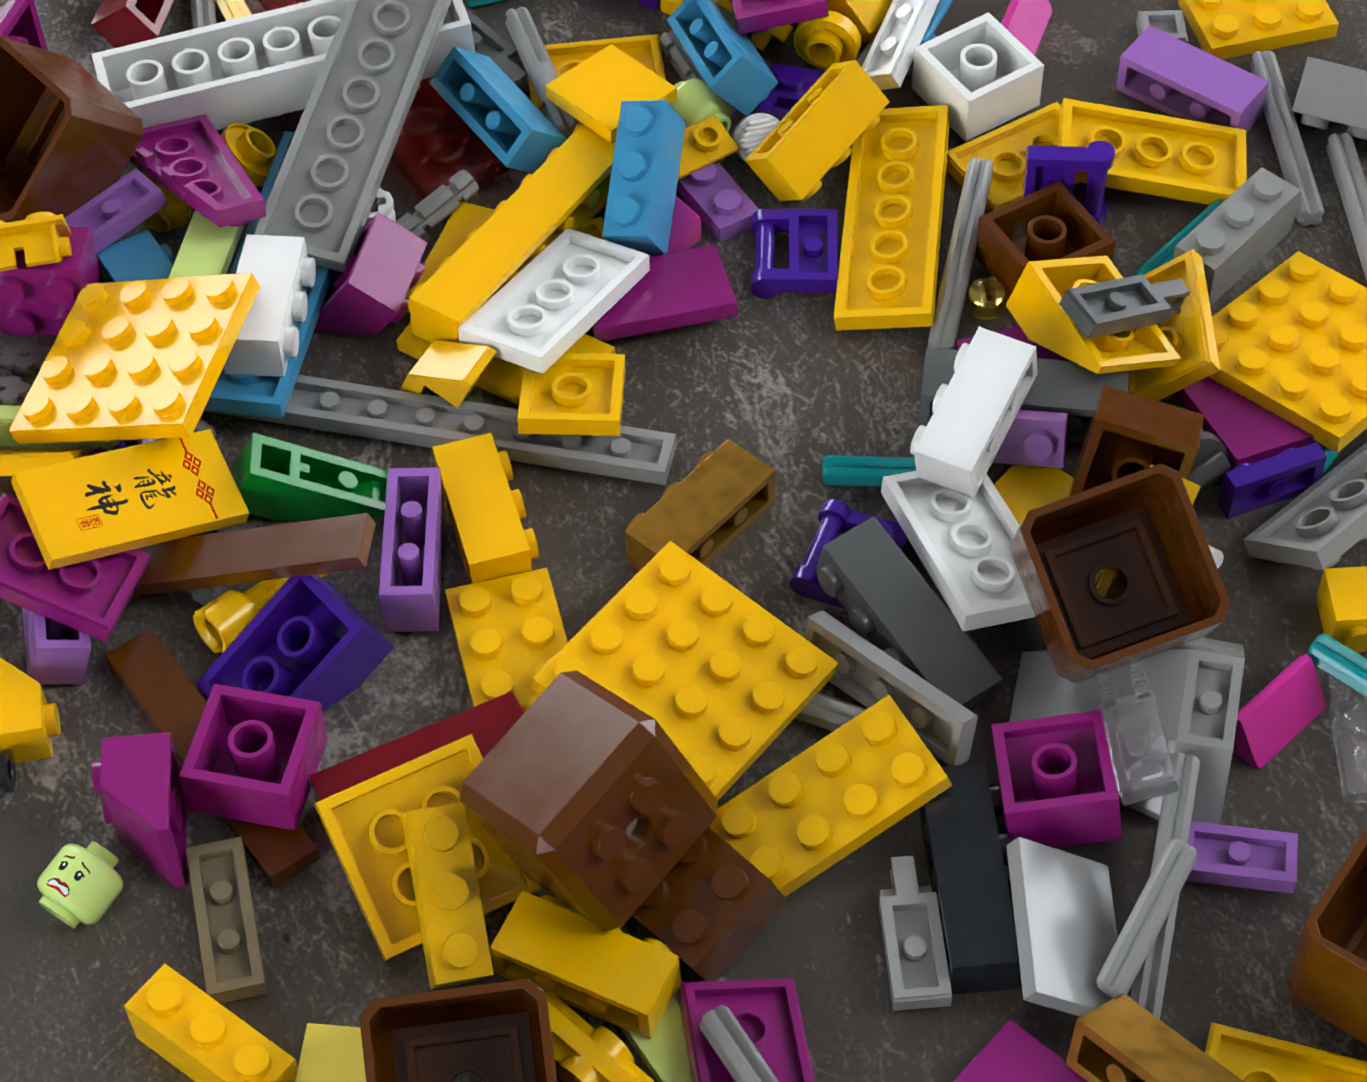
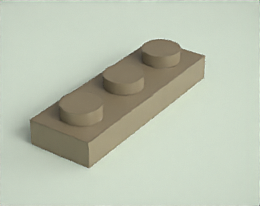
[186,836,268,1004]

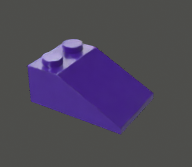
[196,574,394,711]

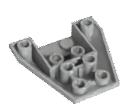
[1009,638,1245,824]

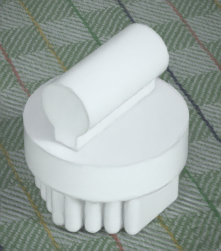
[733,113,780,162]

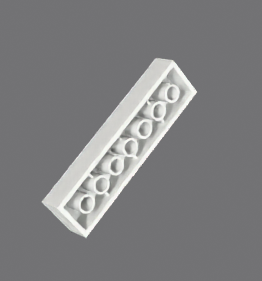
[91,0,476,130]

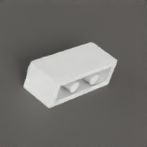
[224,234,316,377]
[910,327,1038,498]

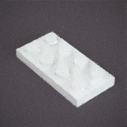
[458,228,650,374]
[881,471,1035,632]

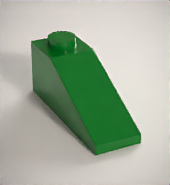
[231,433,388,521]

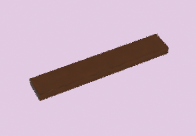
[132,513,376,597]
[105,629,321,887]

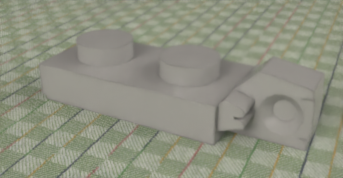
[879,855,952,1011]

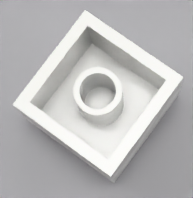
[912,12,1044,142]

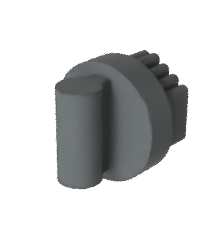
[1187,429,1232,489]

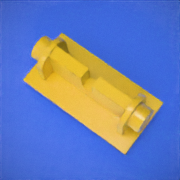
[678,115,739,180]
[0,212,72,271]

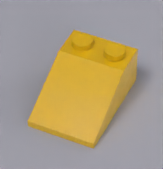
[1006,256,1181,374]

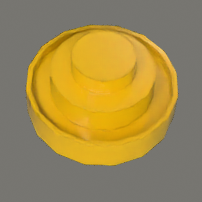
[793,10,861,70]
[220,122,277,187]

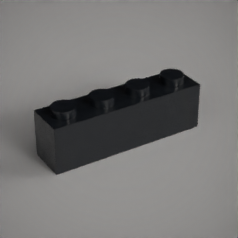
[918,763,1020,995]

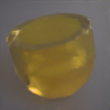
[967,277,1006,319]

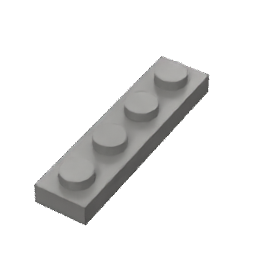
[804,610,978,766]

